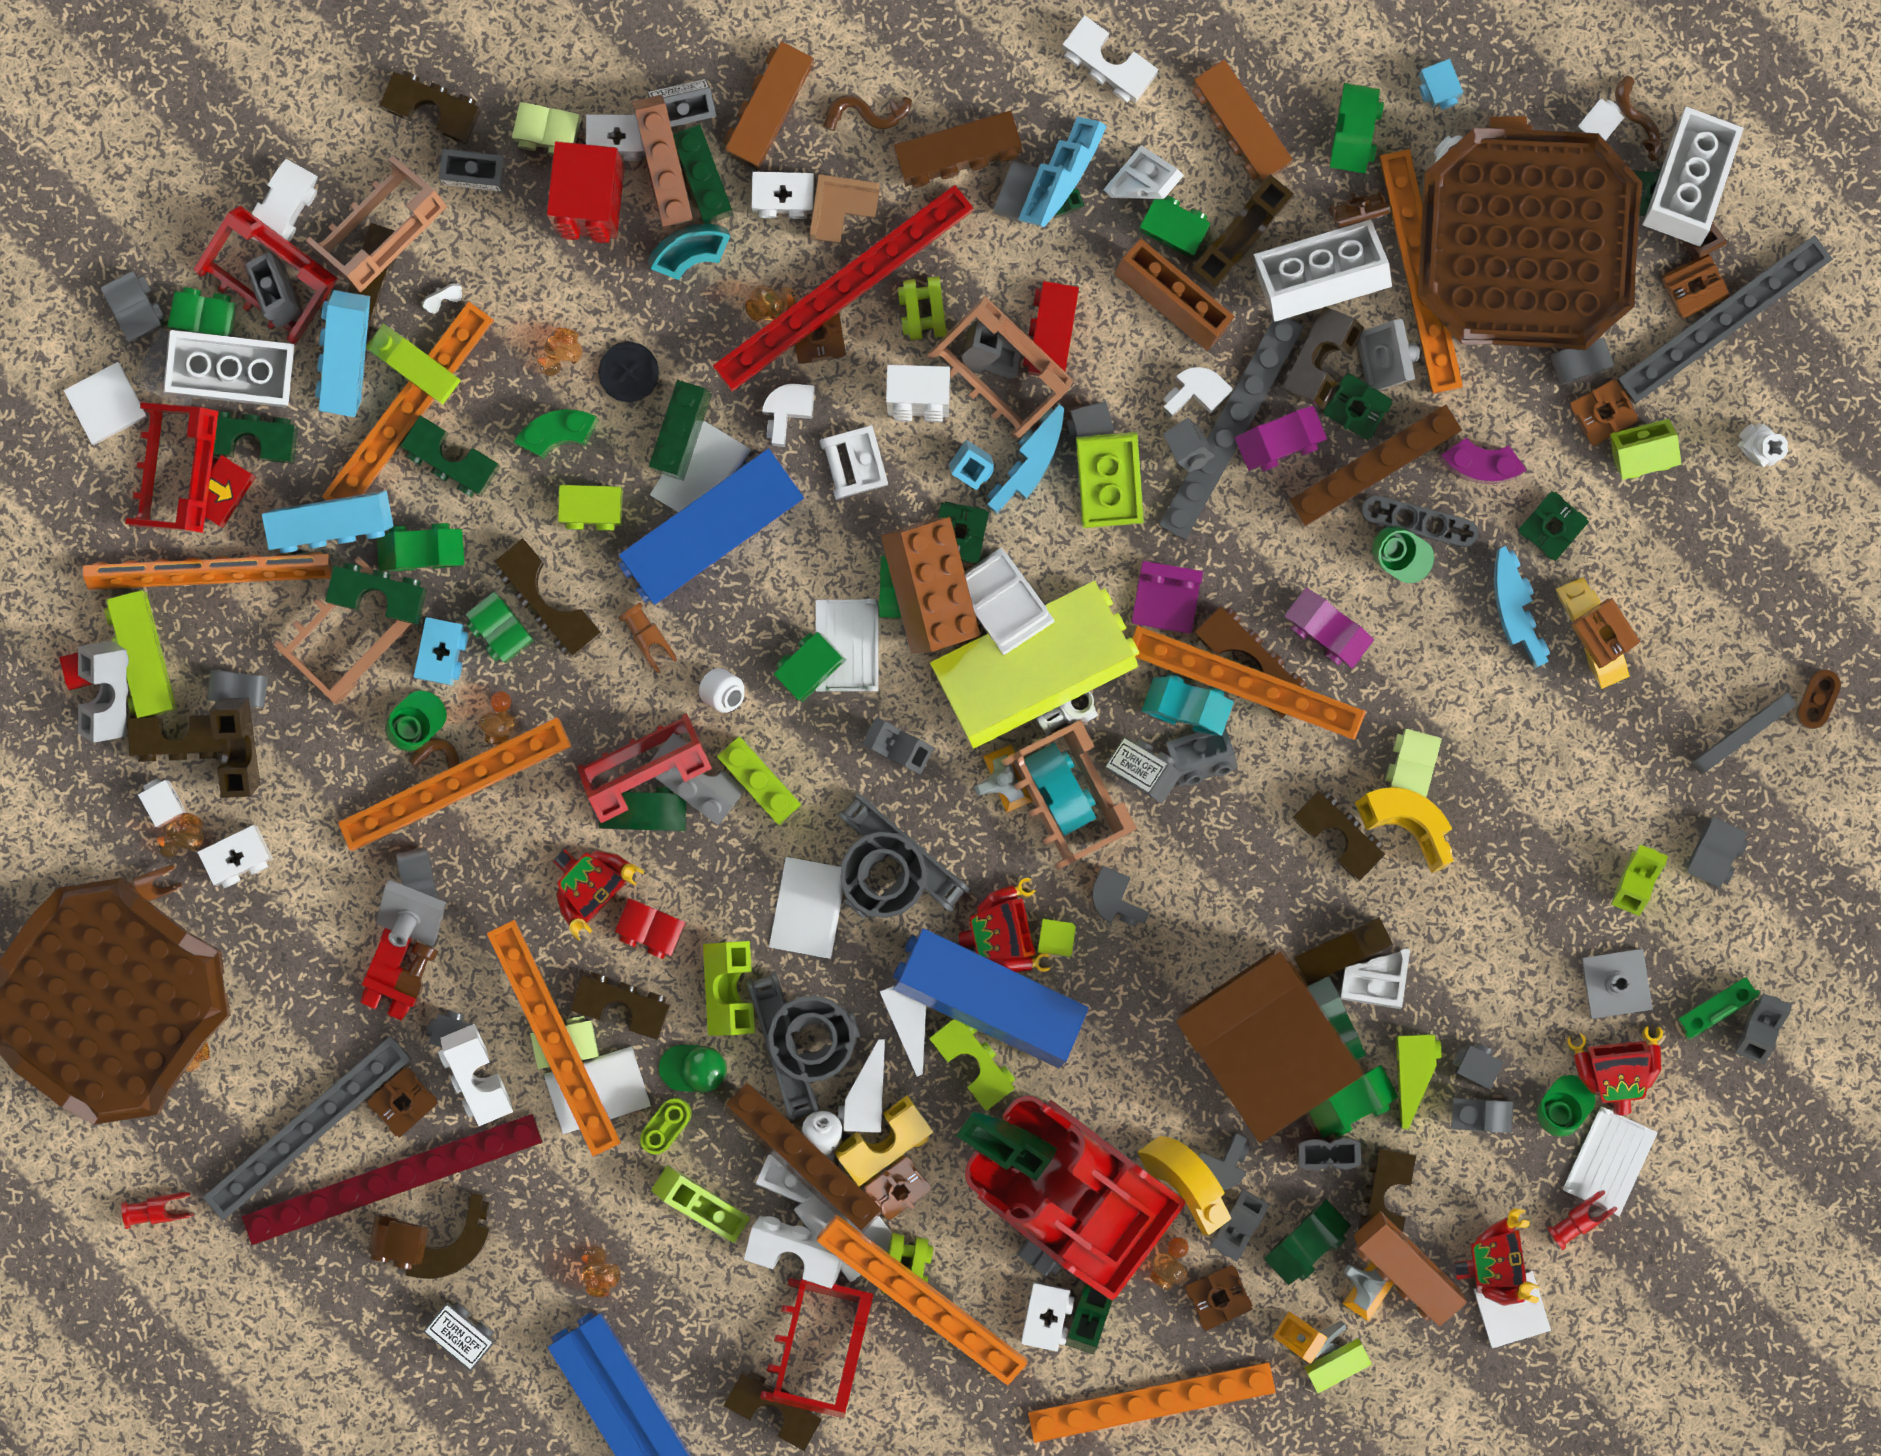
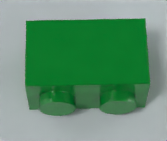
[1139,195,1211,259]
[774,631,847,702]

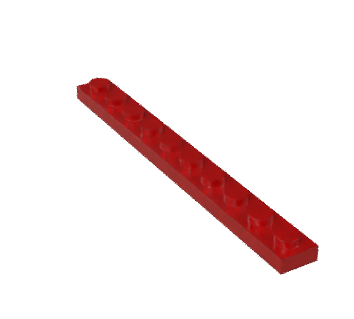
[713,185,974,392]

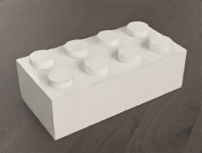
[1643,107,1744,246]
[1254,219,1392,322]
[163,330,294,408]
[886,365,950,423]

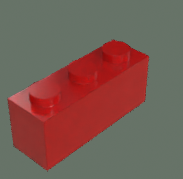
[1023,281,1079,376]

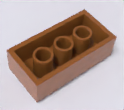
[881,517,980,654]

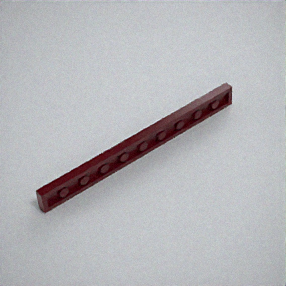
[242,1114,543,1245]

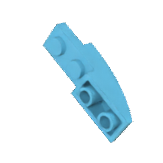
[987,404,1064,515]
[1494,546,1550,669]

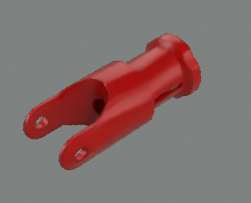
[1547,1190,1617,1251]
[121,1192,194,1229]

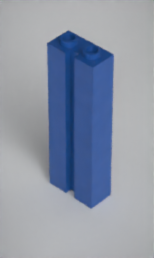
[618,448,804,605]
[892,928,1089,1069]
[547,1311,692,1456]

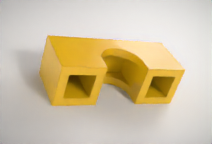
[834,1095,934,1186]

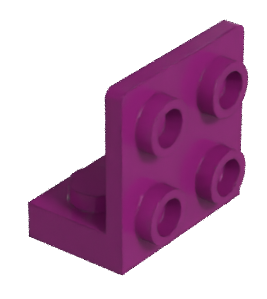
[1132,561,1204,634]

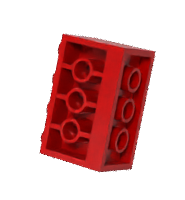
[547,141,625,243]

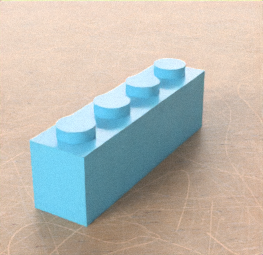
[315,290,370,417]
[262,491,394,553]

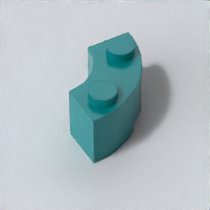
[648,223,731,280]
[1141,674,1234,736]
[1024,742,1096,836]

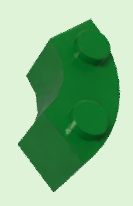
[1329,83,1384,174]
[514,409,599,460]
[377,523,465,571]
[1309,1065,1399,1138]

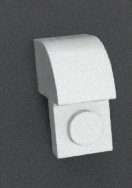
[1163,367,1233,418]
[762,384,815,447]

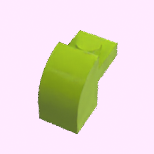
[1611,844,1668,916]

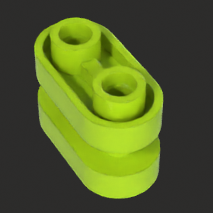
[898,276,947,341]
[640,1098,692,1155]
[881,1232,933,1294]

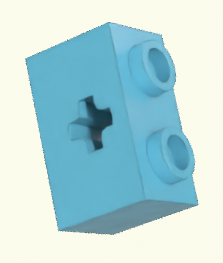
[414,617,469,686]

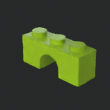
[717,736,802,826]
[703,941,755,1036]
[929,1019,1016,1111]

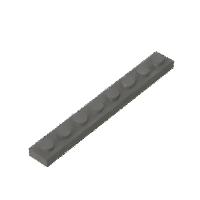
[1617,235,1833,404]
[1159,318,1304,541]
[203,1036,411,1220]

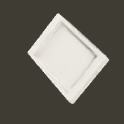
[964,548,1055,655]

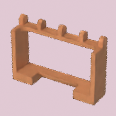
[305,155,447,293]
[926,296,1074,439]
[273,556,423,705]
[1001,720,1137,870]

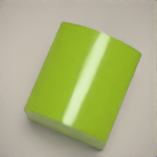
[1038,919,1076,957]

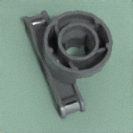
[837,792,971,919]
[746,971,861,1124]

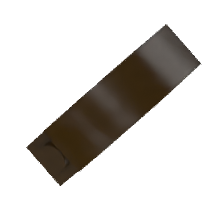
[405,1192,492,1279]

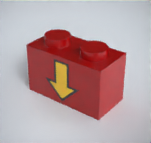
[205,455,256,528]

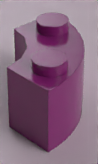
[1234,406,1327,473]
[1438,438,1527,484]
[1284,587,1374,669]

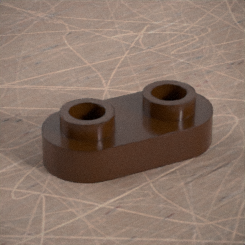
[1796,670,1841,729]

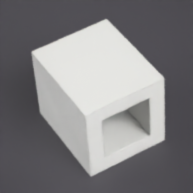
[1574,98,1624,141]
[138,778,187,828]

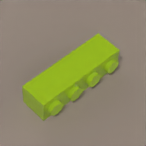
[104,590,177,718]

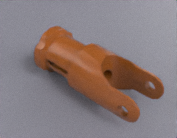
[618,602,677,673]
[130,865,183,901]

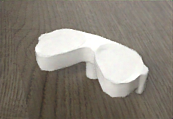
[421,283,462,314]

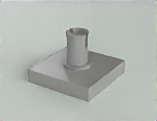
[1357,319,1420,391]
[376,880,446,947]
[1581,949,1653,1019]

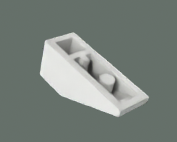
[880,986,926,1076]
[838,1039,885,1133]

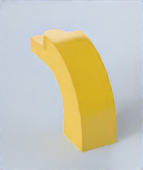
[1556,577,1630,689]
[1355,787,1454,873]
[1137,1136,1231,1235]

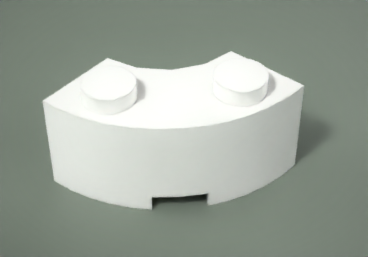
[252,159,318,245]

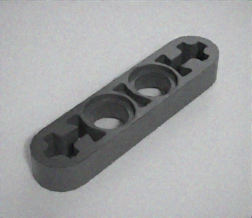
[1361,496,1479,548]
[1692,692,1797,775]

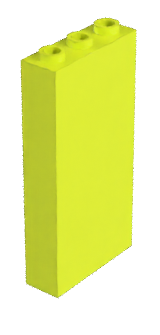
[930,580,1140,749]

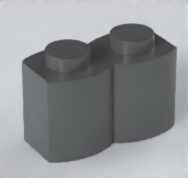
[101,271,166,344]
[1684,816,1748,888]
[1296,1137,1361,1170]

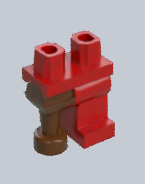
[360,928,438,1021]

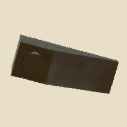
[1294,917,1393,985]

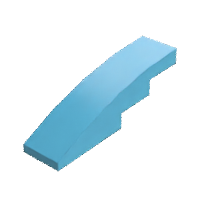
[1018,116,1107,227]

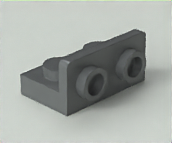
[1166,727,1238,786]

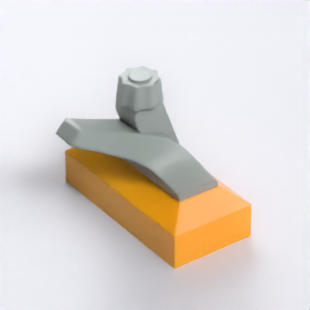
[974,745,1033,813]
[1342,1261,1394,1321]
[1272,1311,1346,1364]

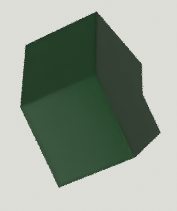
[1054,188,1085,218]

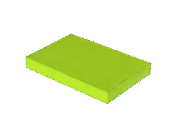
[1076,432,1144,528]

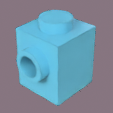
[1419,59,1463,110]
[949,440,994,490]

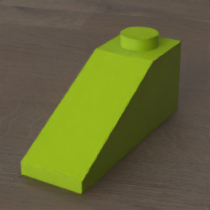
[366,323,461,405]
[1395,1034,1441,1129]
[651,1164,751,1243]

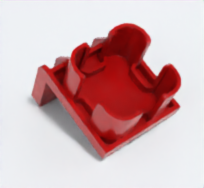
[965,1096,1185,1300]

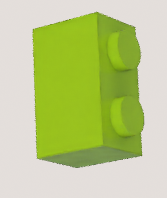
[1610,419,1682,480]
[558,485,623,531]

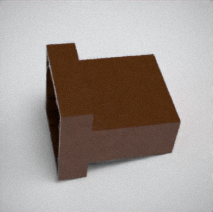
[1175,946,1364,1144]

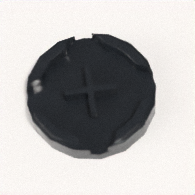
[598,341,660,403]

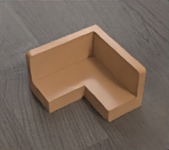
[810,174,880,244]

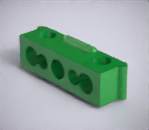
[1677,977,1760,1041]

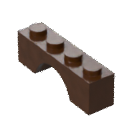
[1194,606,1307,720]

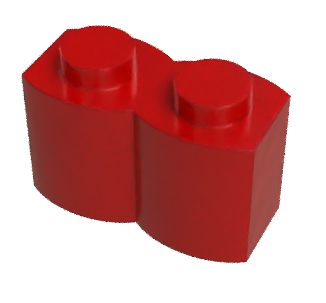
[614,898,687,959]

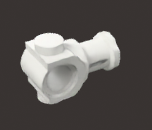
[1737,423,1788,467]
[1036,691,1098,736]

